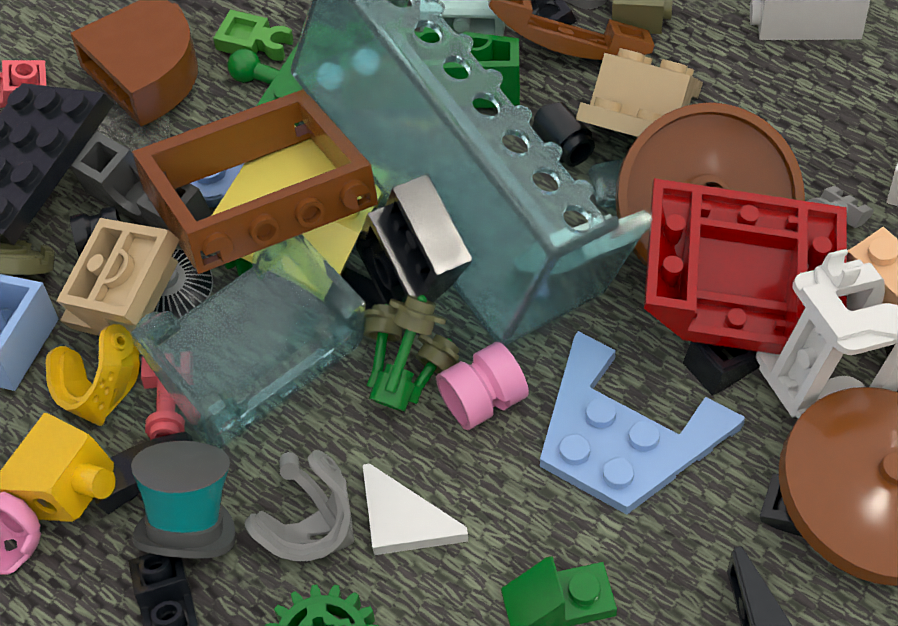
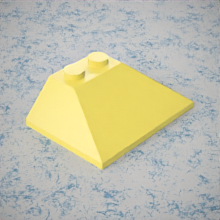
[212,125,394,300]

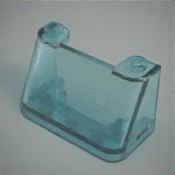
[131,234,365,449]

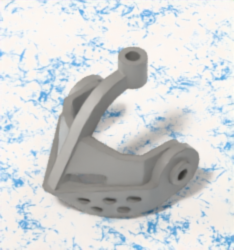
[244,450,355,561]

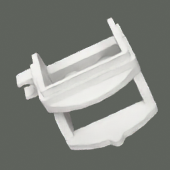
[756,249,898,419]

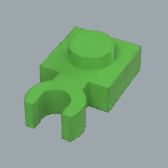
[213,9,294,61]

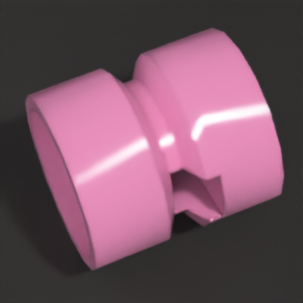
[436,342,529,431]

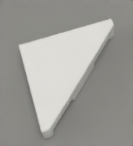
[363,464,468,555]

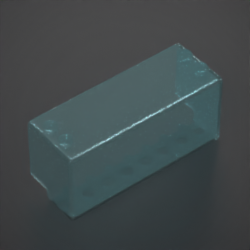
[291,0,653,346]

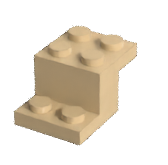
[576,48,703,137]
[56,218,180,345]

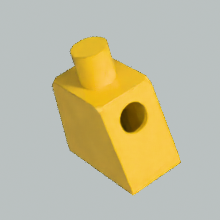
[0,413,116,522]

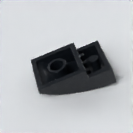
[355,173,473,304]

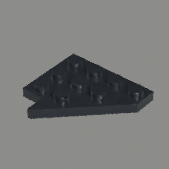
[0,83,114,245]

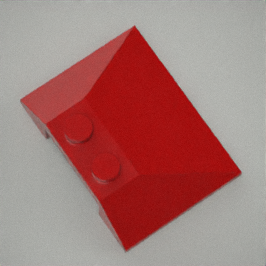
[644,178,847,355]

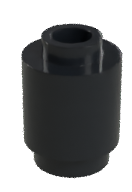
[532,102,595,167]

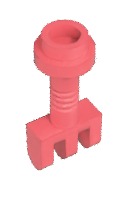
[141,351,192,440]

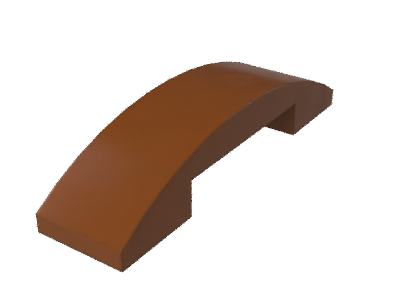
[488,0,655,60]

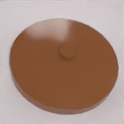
[615,103,805,267]
[779,387,898,586]

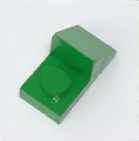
[501,556,617,626]

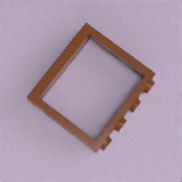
[132,89,378,274]

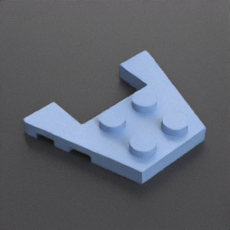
[540,331,745,515]

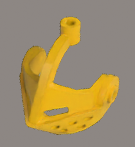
[46,324,147,426]

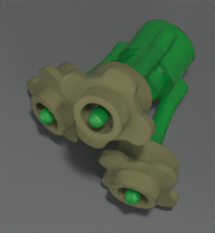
[358,295,460,412]

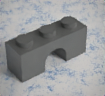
[70,131,212,247]

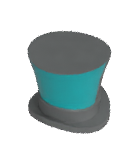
[131,441,236,558]

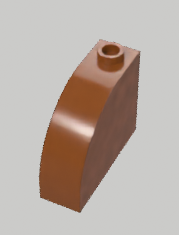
[70,0,198,127]

